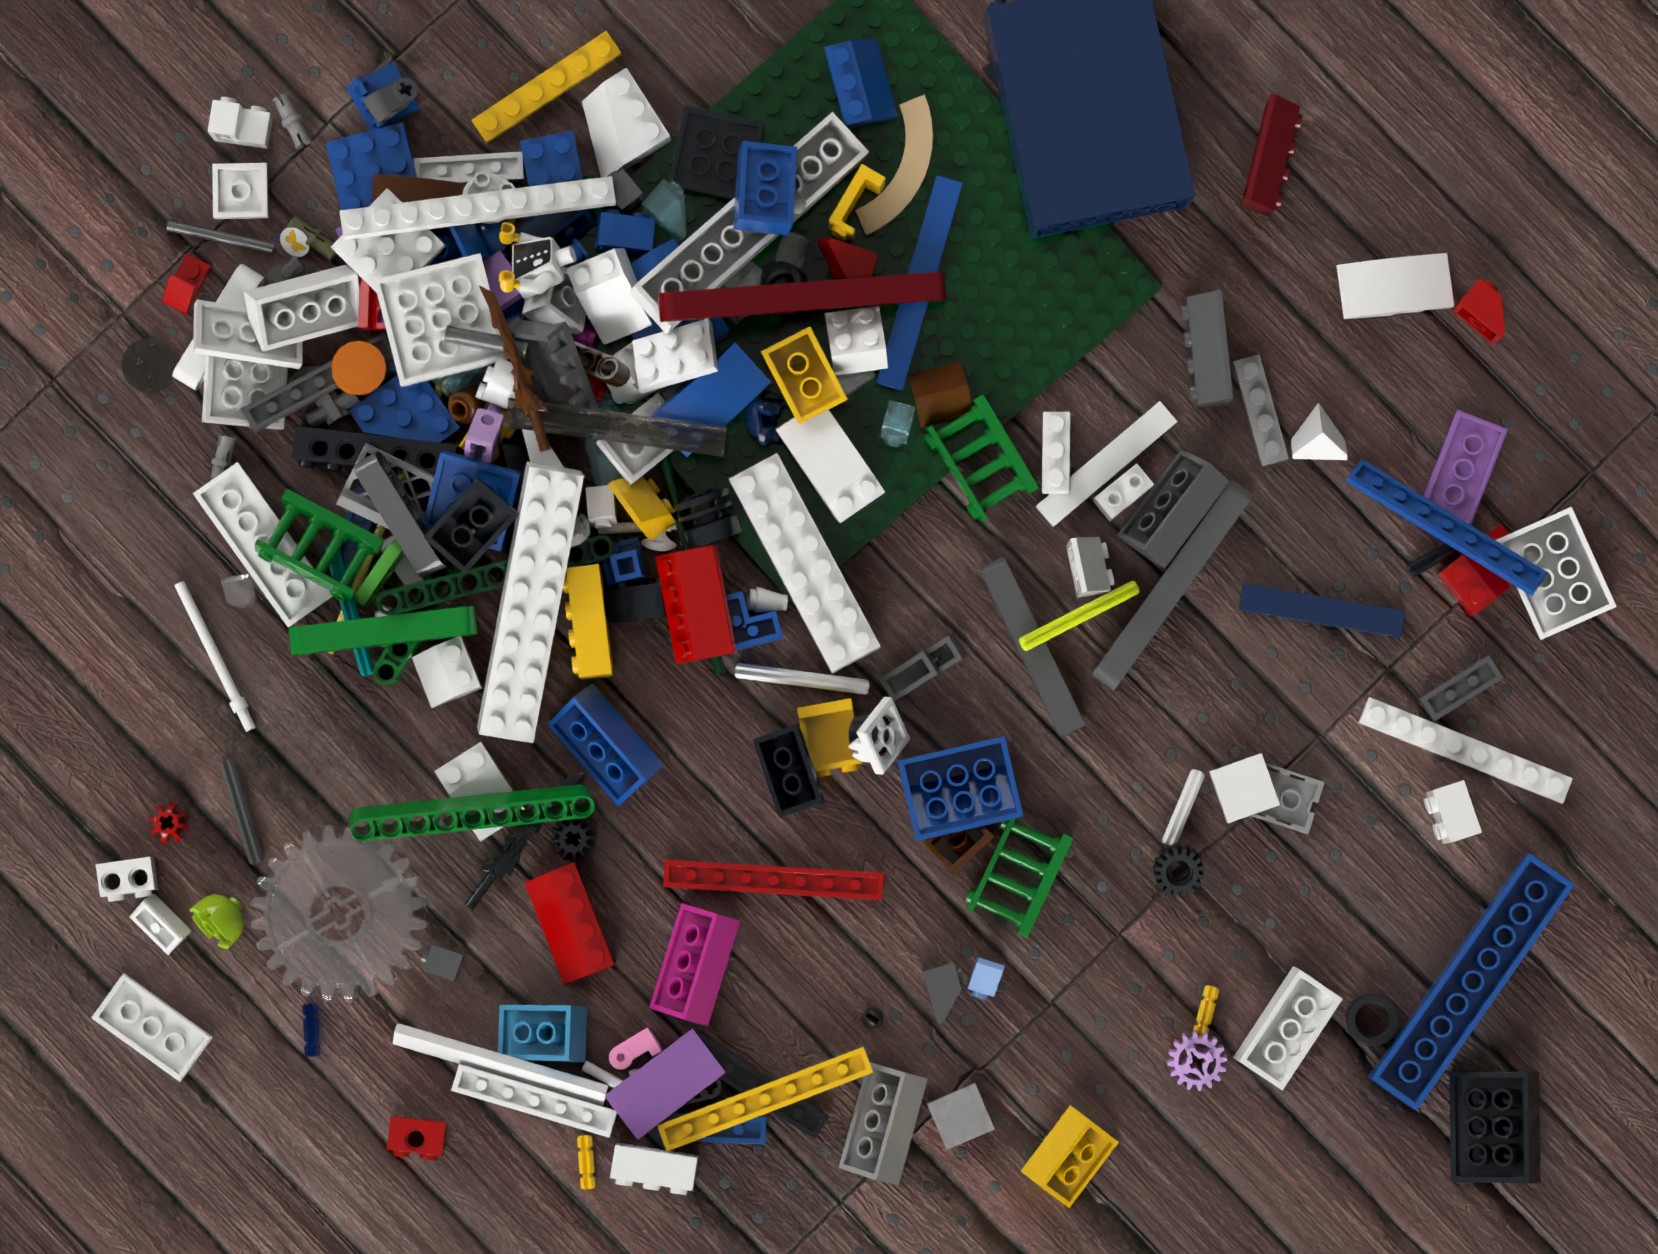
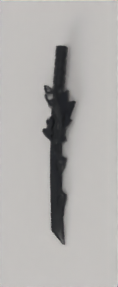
[465,773,585,910]

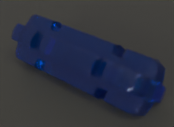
[302,1003,320,1057]

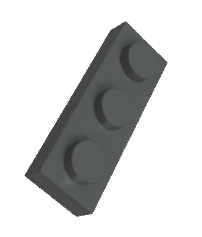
[1419,655,1504,722]

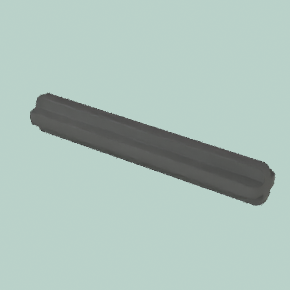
[220,759,264,865]

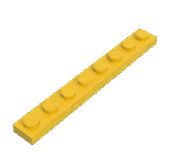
[657,1047,873,1151]

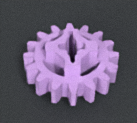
[1167,1030,1227,1091]

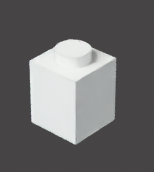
[586,485,618,530]

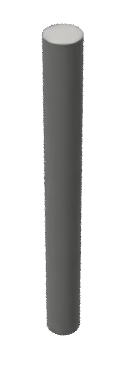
[167,220,275,254]

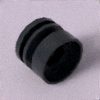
[674,487,743,549]

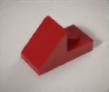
[162,253,211,315]

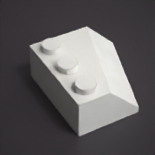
[582,68,671,177]

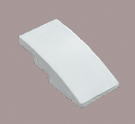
[1337,253,1454,319]

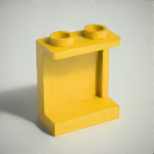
[829,164,886,242]
[797,698,863,777]

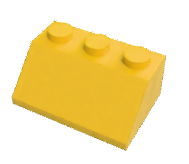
[1021,1105,1119,1208]

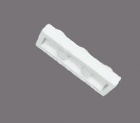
[1042,412,1071,494]

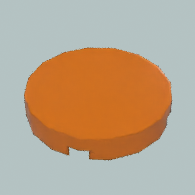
[331,341,386,395]

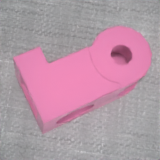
[609,1027,663,1069]

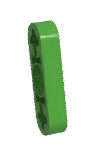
[354,539,405,608]

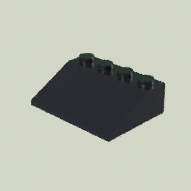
[1449,1071,1541,1184]

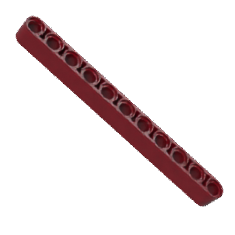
[657,272,947,322]

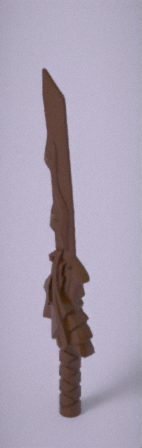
[479,286,551,452]

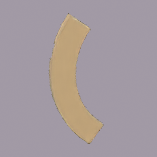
[855,94,933,236]

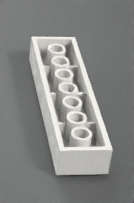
[729,453,880,674]

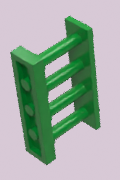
[924,394,1039,522]
[255,489,384,602]
[965,818,1074,938]

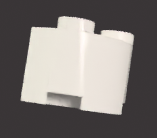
[606,342,657,404]
[475,357,515,411]

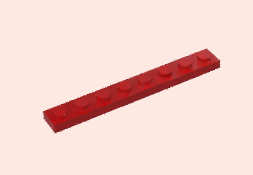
[663,860,884,900]

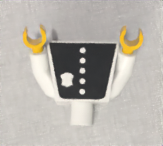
[499,222,576,300]

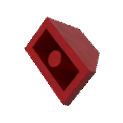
[818,237,878,279]

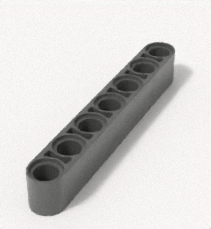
[979,557,1085,738]

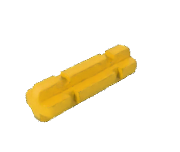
[1193,985,1219,1036]
[577,1135,596,1189]

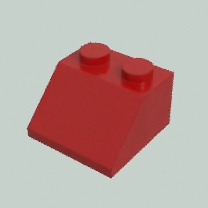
[1452,278,1505,345]

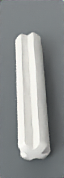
[1162,769,1205,847]

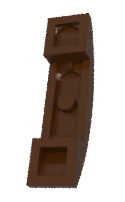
[371,174,466,203]

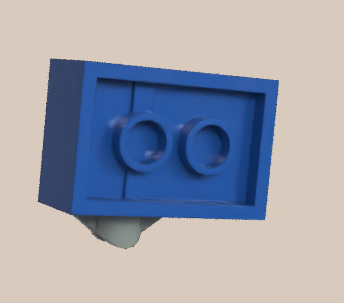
[733,141,806,236]

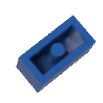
[594,209,655,256]

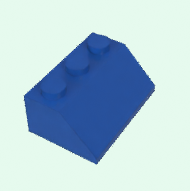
[825,39,898,130]

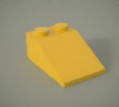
[761,326,848,425]

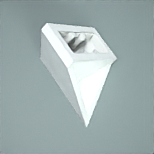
[1291,402,1348,460]

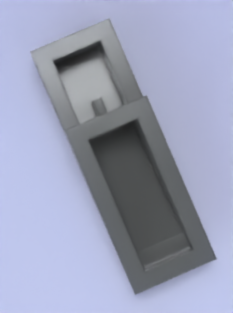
[879,633,968,702]

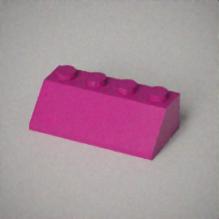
[649,903,740,1026]

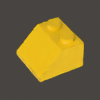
[607,476,677,541]

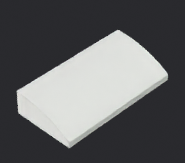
[1233,966,1342,1090]

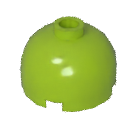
[190,894,244,949]

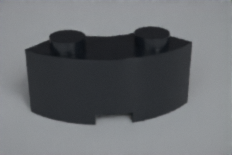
[603,578,667,624]

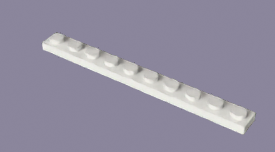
[340,176,616,240]

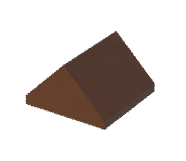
[908,362,972,428]
[924,826,994,875]

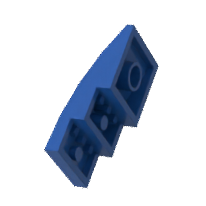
[649,342,771,457]

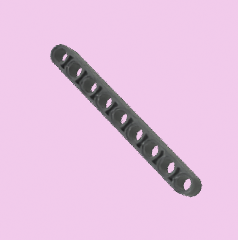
[1092,479,1254,691]

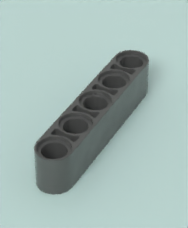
[354,451,449,580]

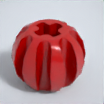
[148,803,190,844]

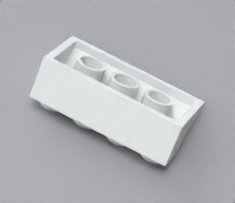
[244,265,359,351]

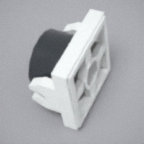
[848,697,910,775]

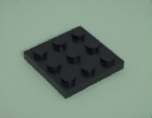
[667,106,765,200]

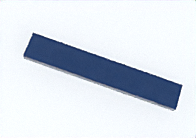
[1239,583,1405,638]

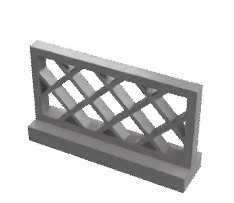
[336,443,434,530]

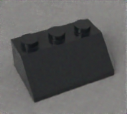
[753,723,825,818]

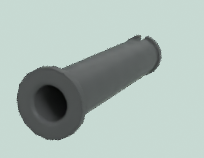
[444,325,529,359]

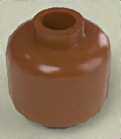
[448,385,487,424]

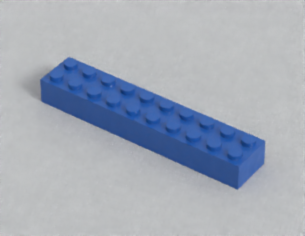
[1368,853,1574,1110]

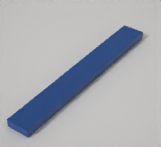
[876,175,963,391]
[1346,458,1548,596]

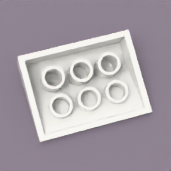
[1496,507,1617,640]

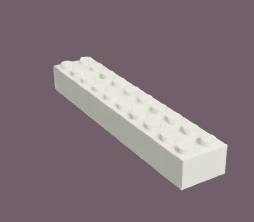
[630,112,869,334]
[477,462,584,743]

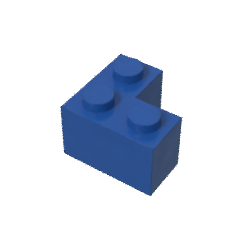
[726,591,783,651]

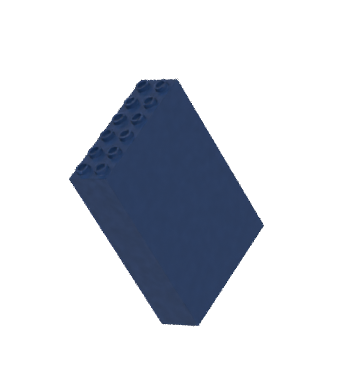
[983,0,1195,239]

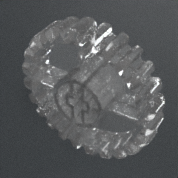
[251,825,429,1002]

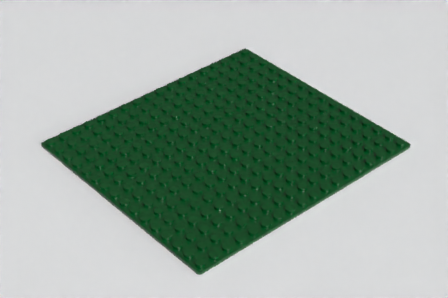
[564,0,1161,605]

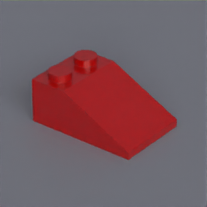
[1437,524,1513,617]

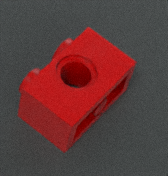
[387,1116,448,1161]

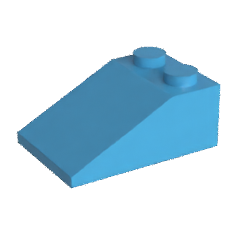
[498,1005,587,1062]

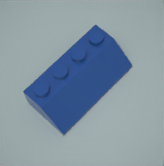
[547,683,664,807]

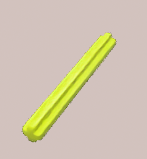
[1019,581,1140,651]

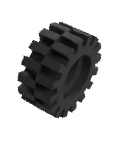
[1153,843,1204,897]

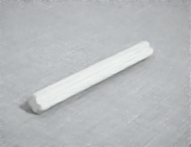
[735,663,870,695]

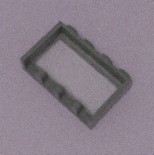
[508,317,601,431]

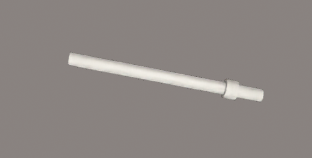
[175,581,256,732]

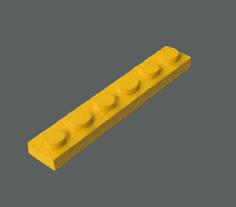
[471,31,622,144]

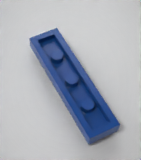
[655,1112,767,1145]

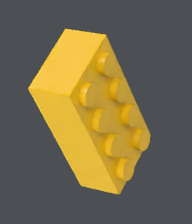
[563,564,614,680]

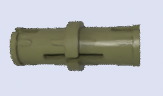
[287,215,337,261]

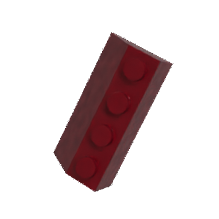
[1240,93,1303,215]

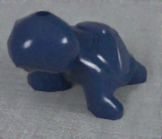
[744,392,788,445]

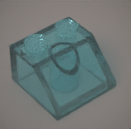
[642,179,688,244]

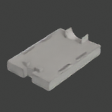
[1245,757,1325,834]

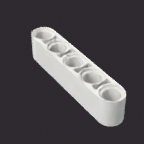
[172,264,265,391]

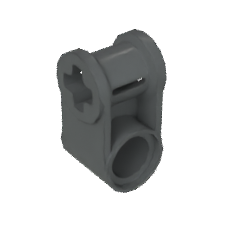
[363,78,418,124]

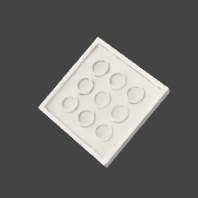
[374,253,508,387]

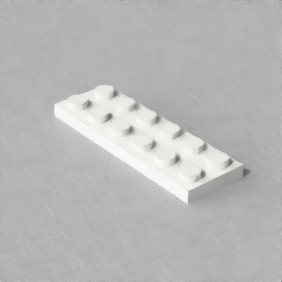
[193,462,333,627]

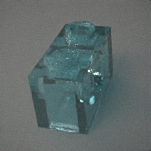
[880,400,916,447]

